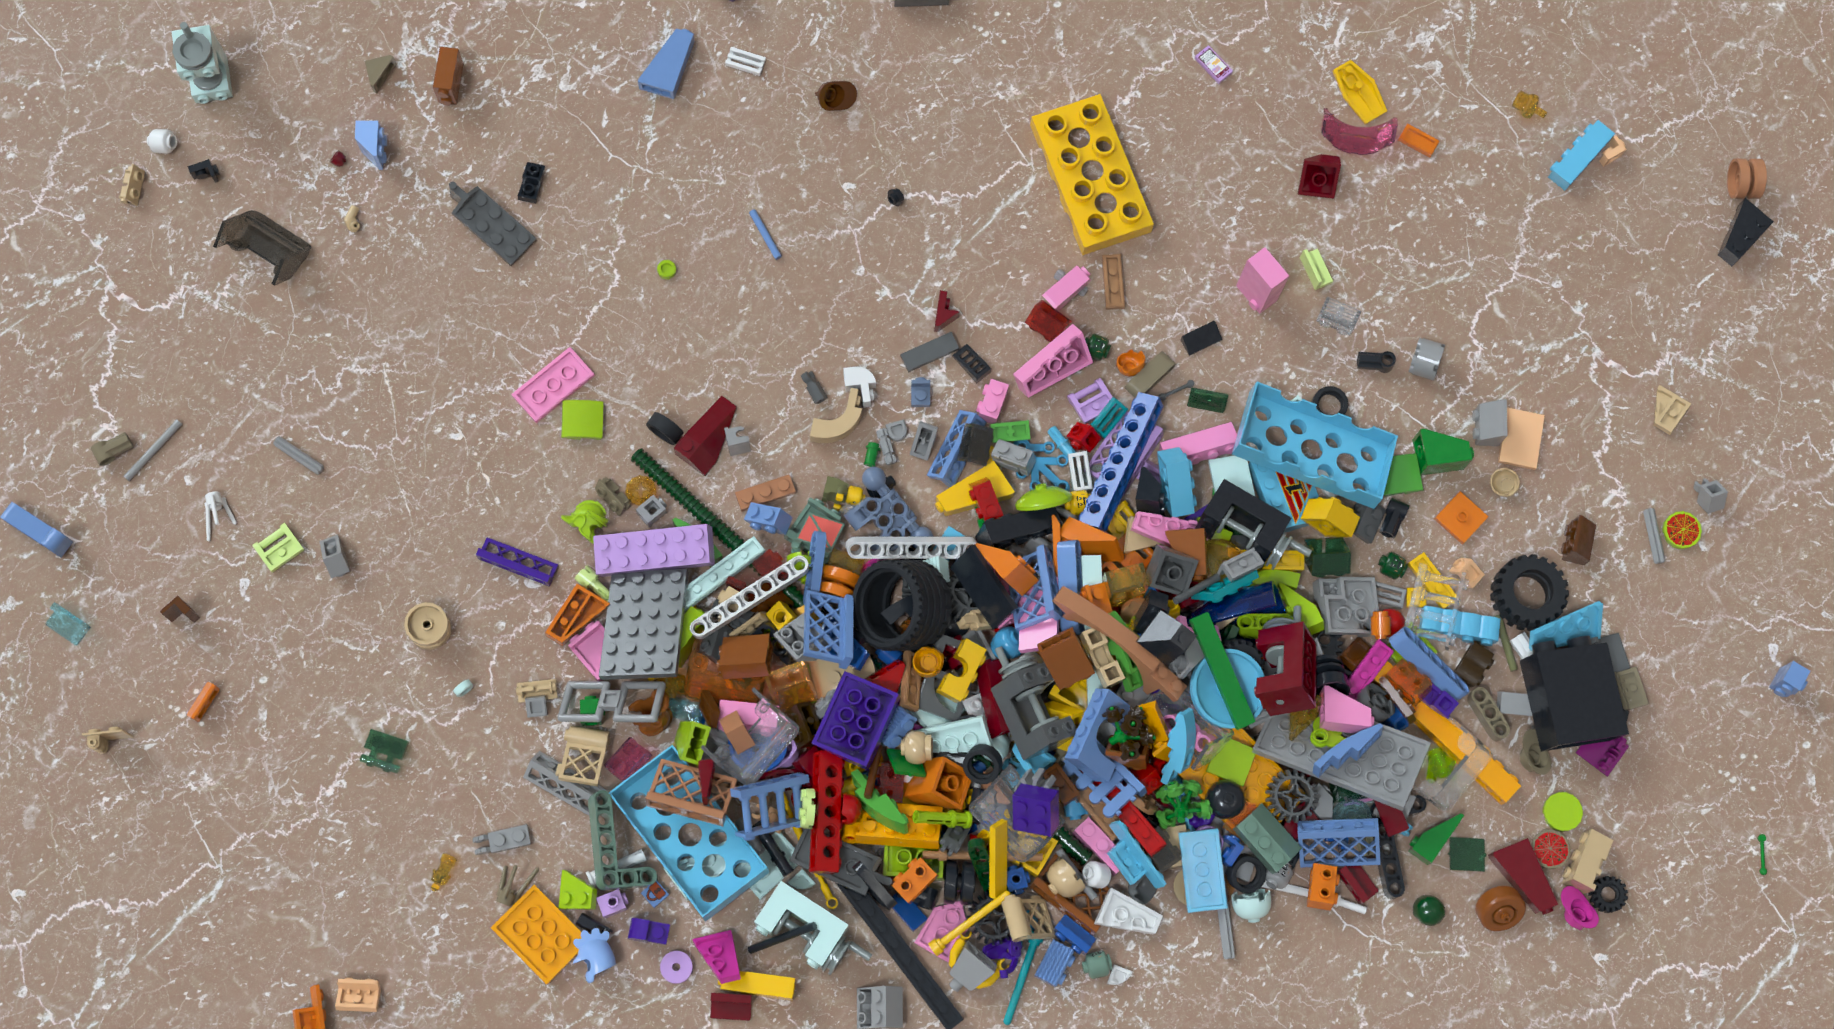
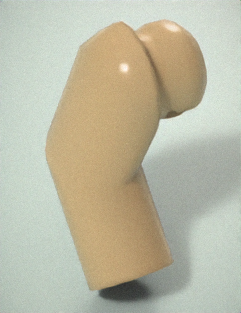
[344,205,360,232]

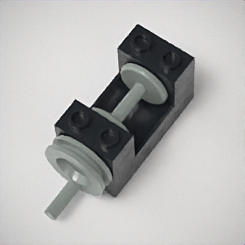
[1195,479,1312,570]

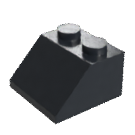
[1135,467,1166,515]

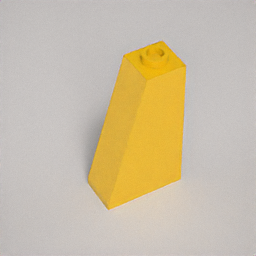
[935,461,1015,516]
[718,971,796,1001]

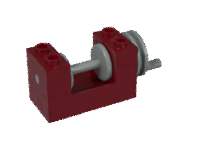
[1254,606,1317,716]

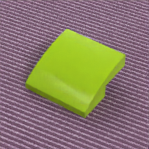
[561,400,603,440]

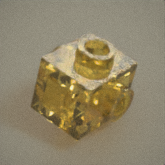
[654,674,685,699]

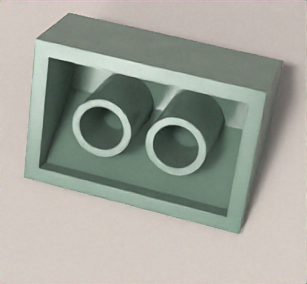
[1233,803,1302,875]

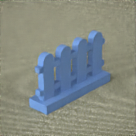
[1062,739,1147,818]

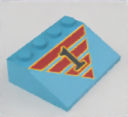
[1248,456,1319,534]

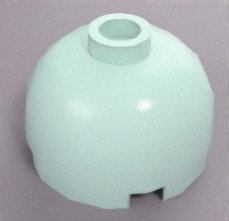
[1231,888,1271,923]

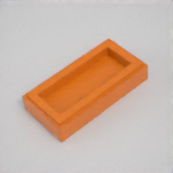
[1398,123,1439,158]

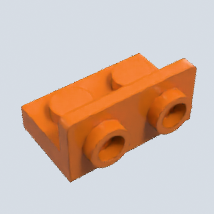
[1079,582,1112,613]

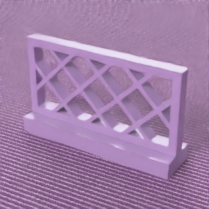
[1084,411,1163,496]

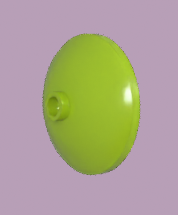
[1015,483,1073,511]

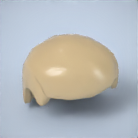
[1490,467,1520,497]

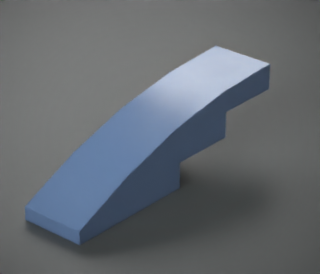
[1313,724,1383,778]

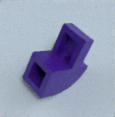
[627,918,671,945]

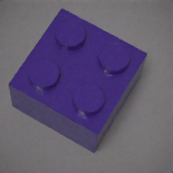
[1012,783,1059,837]

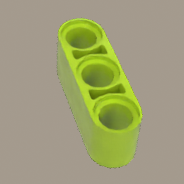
[1237,614,1293,638]

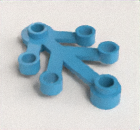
[1013,440,1070,491]

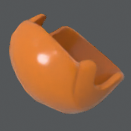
[1116,349,1146,377]

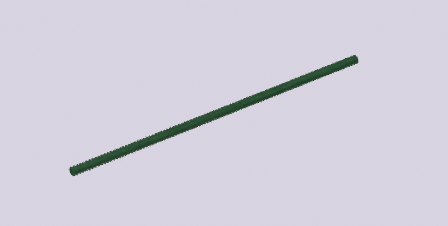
[631,448,1093,866]

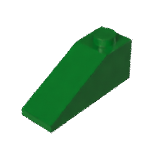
[1408,813,1464,865]

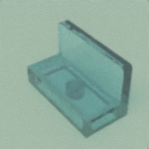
[45,602,91,646]

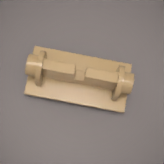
[119,164,145,206]
[516,679,558,703]

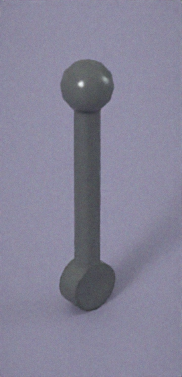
[1159,380,1194,401]

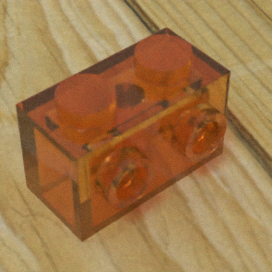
[1386,658,1432,707]

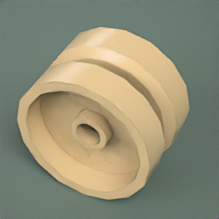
[404,602,452,650]

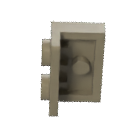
[1614,667,1649,711]

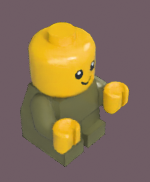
[822,476,865,512]

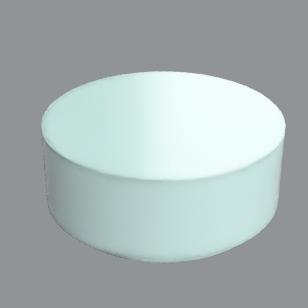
[453,679,473,697]

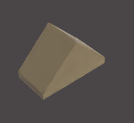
[365,55,396,94]

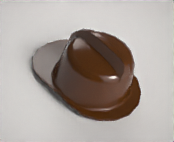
[815,81,857,111]

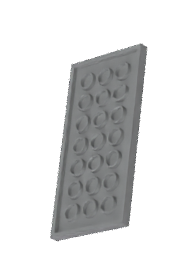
[1252,704,1431,811]

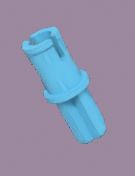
[1047,426,1076,459]

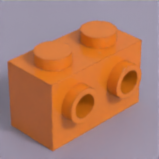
[891,857,939,904]
[1307,863,1340,911]

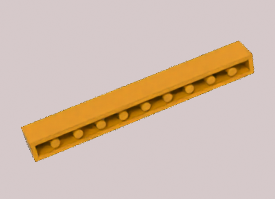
[1371,661,1521,805]

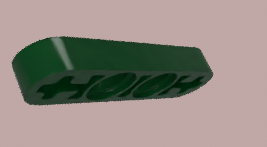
[968,838,989,894]

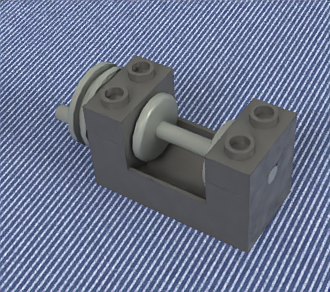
[991,646,1076,761]

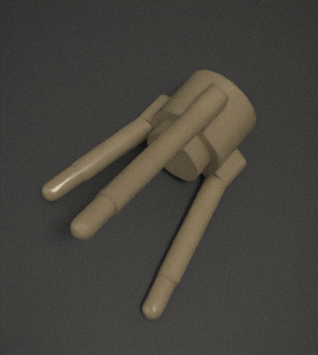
[496,865,539,907]

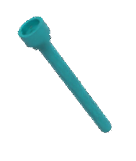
[1003,931,1044,1025]

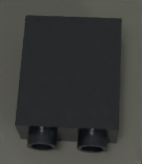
[1519,636,1629,752]

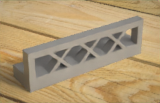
[523,751,607,815]

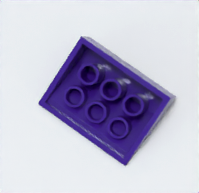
[812,671,901,771]

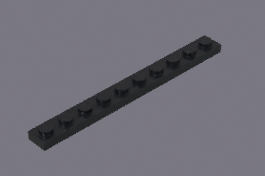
[835,883,964,1029]

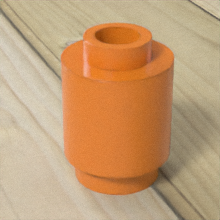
[1371,611,1391,639]

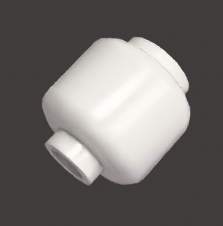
[147,129,177,154]
[1082,861,1111,888]

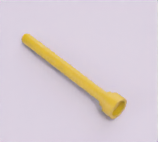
[928,891,1011,956]

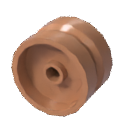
[1727,158,1767,199]

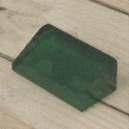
[1187,387,1229,413]

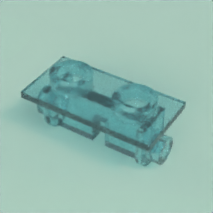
[668,696,703,723]

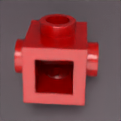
[1066,422,1101,453]

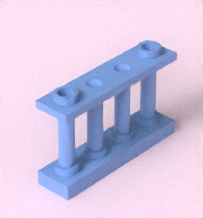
[730,773,809,841]

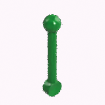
[1757,834,1767,875]

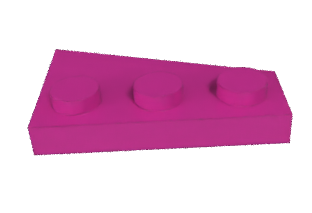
[692,930,741,984]

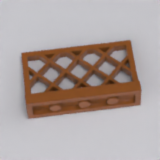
[1029,853,1110,936]

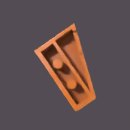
[545,584,610,646]

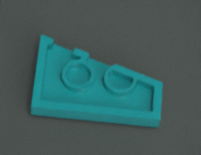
[1191,570,1259,603]

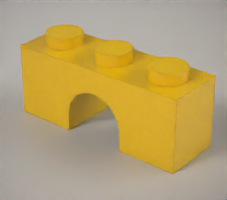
[936,638,987,703]

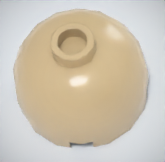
[1047,857,1086,898]

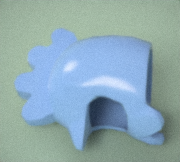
[573,928,616,983]

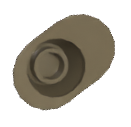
[1520,729,1551,775]

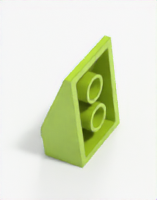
[883,838,946,881]

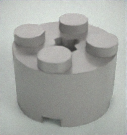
[1409,338,1445,381]

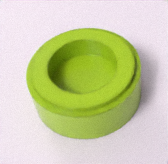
[657,260,676,280]

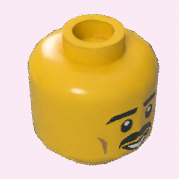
[1064,490,1091,515]

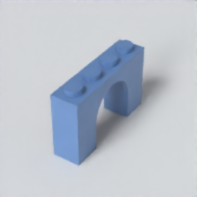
[1064,688,1130,783]

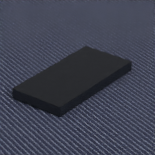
[950,544,1018,630]

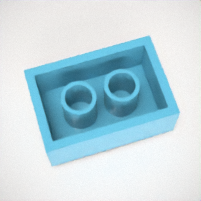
[1157,447,1197,517]

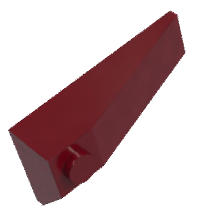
[674,396,737,476]

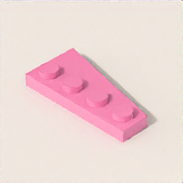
[1130,511,1208,548]

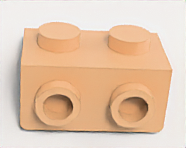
[335,978,381,1012]

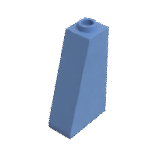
[638,29,695,99]

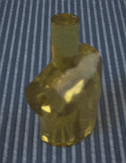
[1512,90,1547,118]

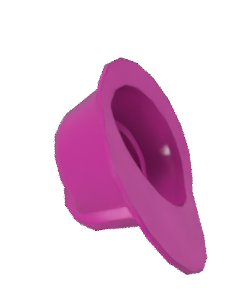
[1561,886,1599,930]

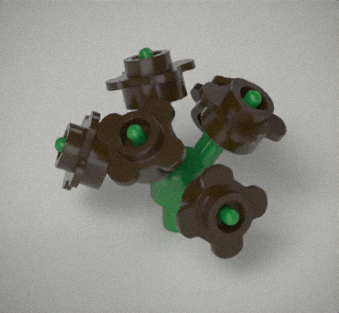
[1102,705,1156,761]

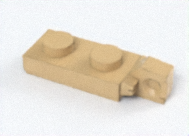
[957,609,992,631]

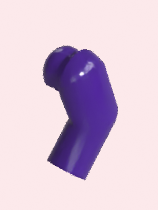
[1189,815,1215,829]

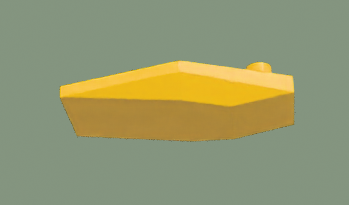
[1332,60,1387,125]

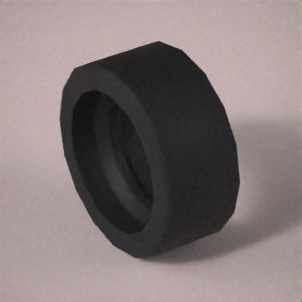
[1312,386,1349,415]
[646,412,684,445]
[963,744,1003,784]
[1226,853,1266,894]

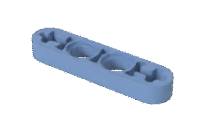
[803,531,826,606]

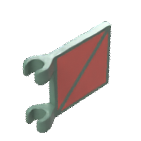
[791,512,845,564]

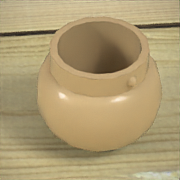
[901,731,933,764]

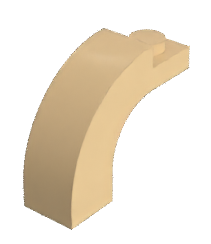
[810,388,862,443]

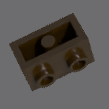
[783,701,820,749]

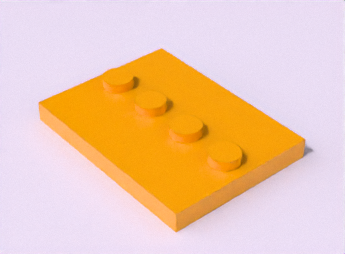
[491,885,581,985]

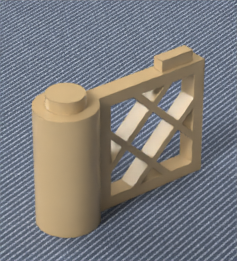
[555,725,610,787]
[1001,894,1056,942]

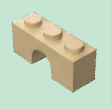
[1079,628,1125,689]

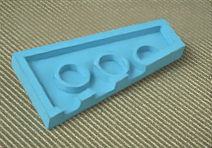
[1529,601,1603,652]

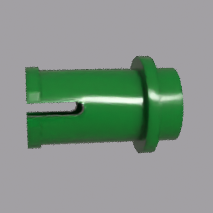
[863,442,881,467]

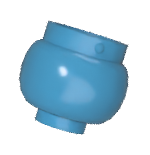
[990,626,1022,659]

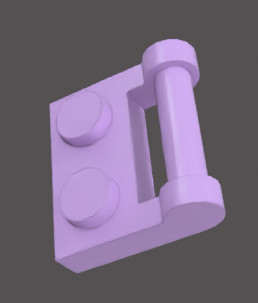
[1067,378,1116,424]

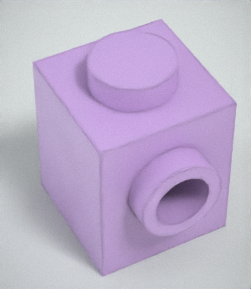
[596,889,629,918]

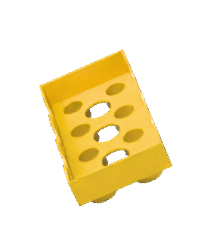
[1030,94,1154,256]

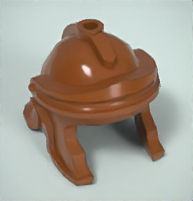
[628,689,673,736]

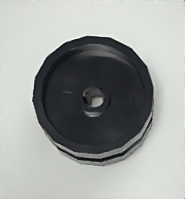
[943,860,976,906]

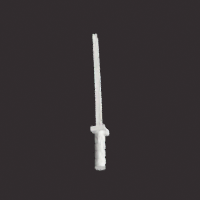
[1261,881,1367,914]

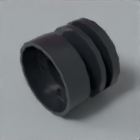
[1316,654,1350,705]

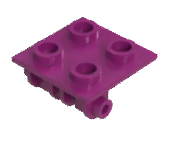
[1576,737,1629,777]

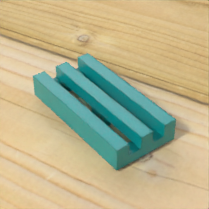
[1091,397,1128,439]

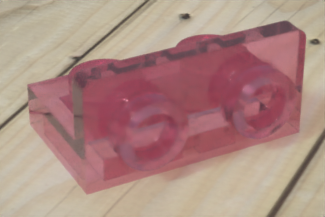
[604,737,653,782]

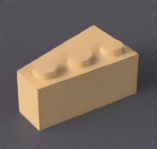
[1562,829,1613,895]

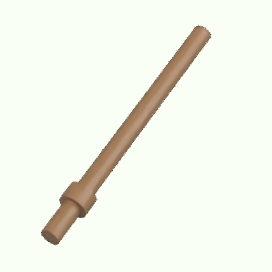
[922,849,1043,861]

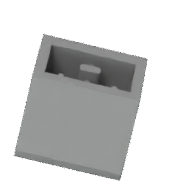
[773,613,831,662]
[857,986,903,1029]

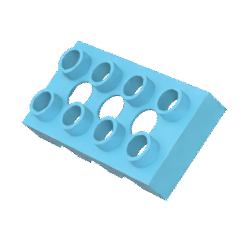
[1232,382,1398,509]
[609,745,770,922]

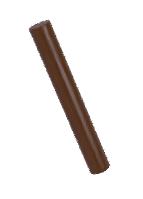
[864,745,883,799]

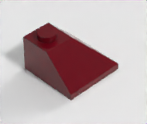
[1298,154,1341,199]

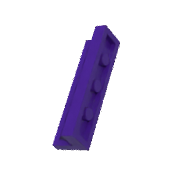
[476,537,558,587]

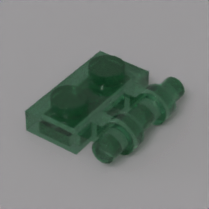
[360,729,409,773]

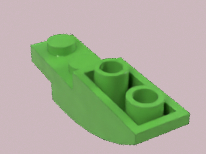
[1106,611,1143,692]
[851,769,909,834]

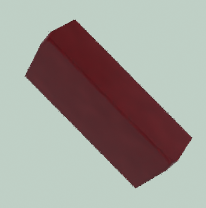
[1373,800,1409,837]

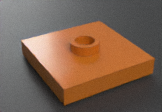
[1434,491,1489,545]

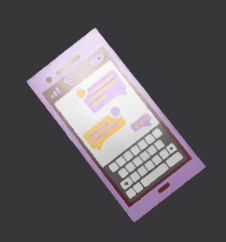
[1194,45,1233,84]

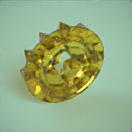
[625,475,656,506]

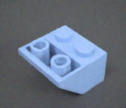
[355,121,387,170]

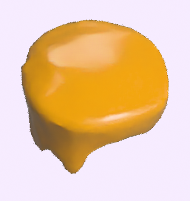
[912,646,944,678]

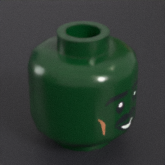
[1085,333,1111,361]
[1378,552,1408,580]

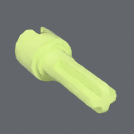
[574,565,609,602]

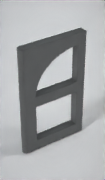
[919,635,971,722]

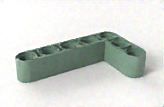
[588,790,657,891]

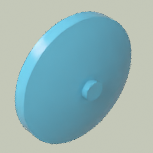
[1190,649,1265,729]

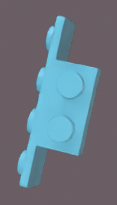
[1107,820,1167,888]

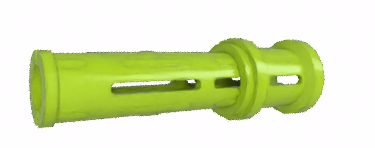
[912,810,972,829]

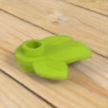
[1310,717,1346,748]

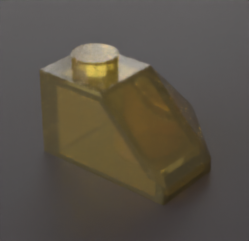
[1288,695,1322,741]

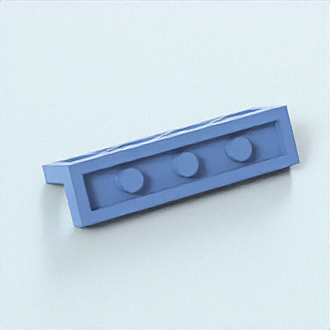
[927,410,986,487]

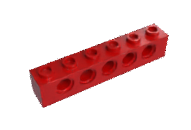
[809,750,845,874]

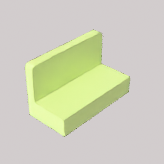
[1300,249,1333,290]

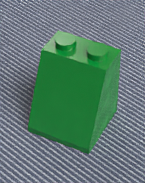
[1412,429,1474,476]

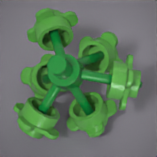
[1155,780,1213,829]

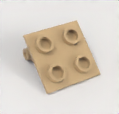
[82,727,133,754]

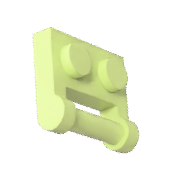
[252,523,304,573]

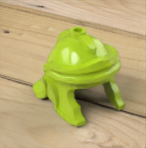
[561,500,609,544]

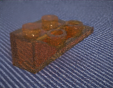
[764,662,818,713]

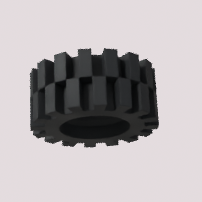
[1588,876,1628,913]

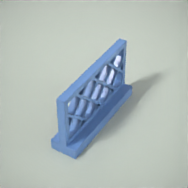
[1009,544,1063,631]
[803,590,854,669]
[1298,818,1381,868]

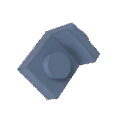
[911,377,930,407]

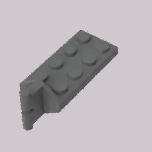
[449,181,536,266]
[789,829,893,896]

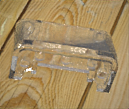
[969,764,1066,862]

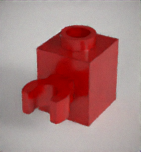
[1130,758,1165,795]

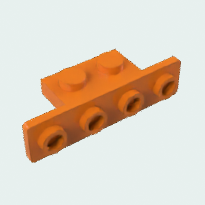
[293,984,326,1029]

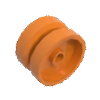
[819,565,860,604]

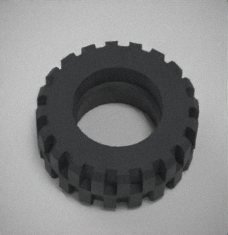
[1490,554,1569,631]

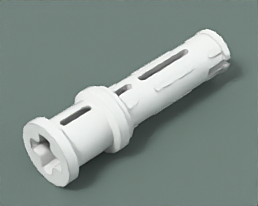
[586,849,647,888]

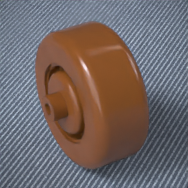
[1475,886,1526,931]

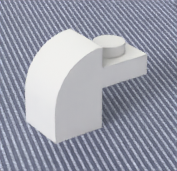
[843,367,876,408]

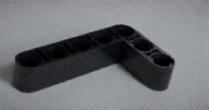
[1367,795,1426,899]

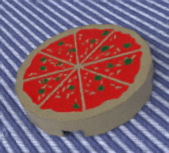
[1531,830,1570,869]

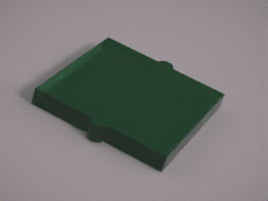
[1448,837,1487,872]

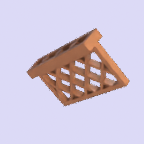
[645,759,738,827]

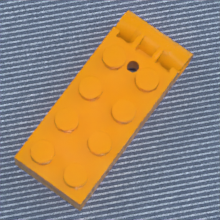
[842,803,943,849]

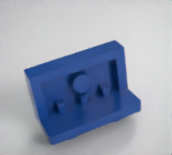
[1053,915,1096,955]

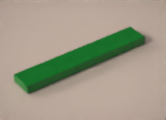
[1189,612,1256,730]

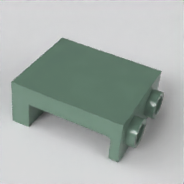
[784,497,842,554]

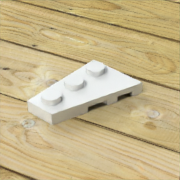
[1094,888,1163,935]

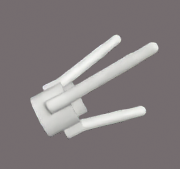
[204,491,237,541]

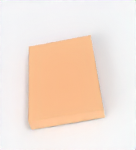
[1498,408,1545,470]

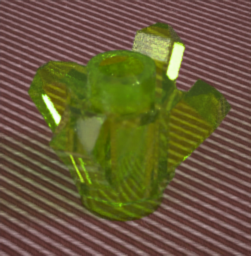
[1426,748,1457,784]

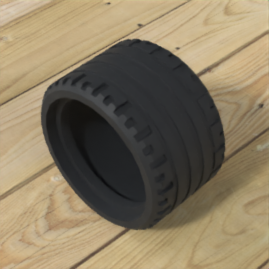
[853,560,952,651]

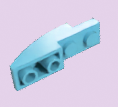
[1160,707,1196,785]

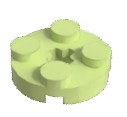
[798,788,815,829]

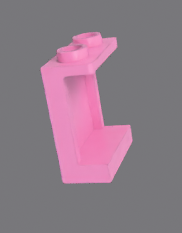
[568,620,605,681]

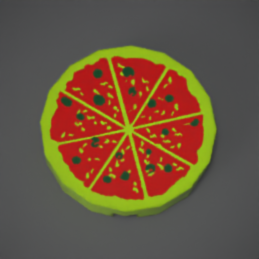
[1662,511,1702,549]

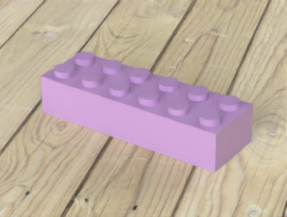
[593,524,715,577]

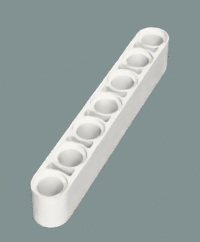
[845,537,977,559]
[690,556,809,639]

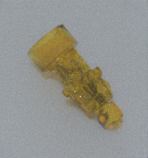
[431,853,457,892]

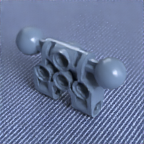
[844,466,934,560]

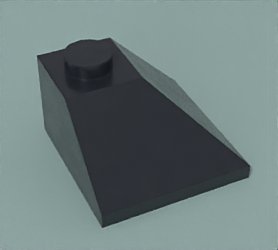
[1136,610,1197,666]

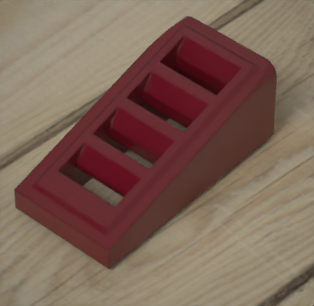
[698,759,715,805]

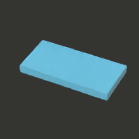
[1178,828,1228,913]

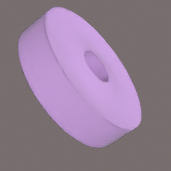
[660,951,693,984]

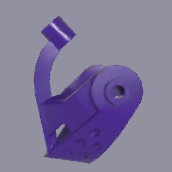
[982,936,1023,979]

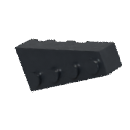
[975,507,1062,550]

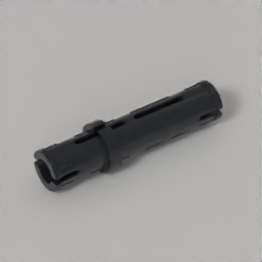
[752,820,794,877]

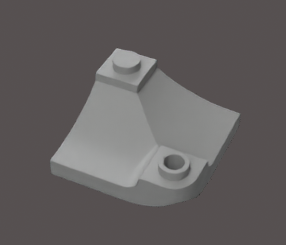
[1312,577,1379,637]

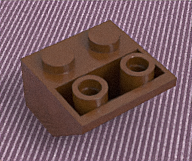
[1561,515,1596,565]

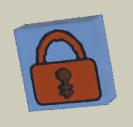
[641,880,669,908]

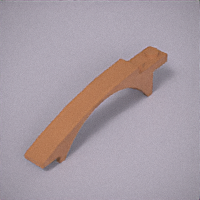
[1052,586,1187,702]

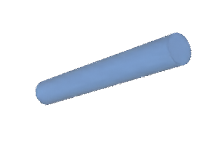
[749,209,782,260]

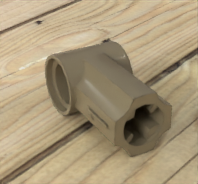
[91,432,134,466]

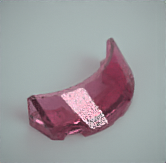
[1321,108,1398,155]

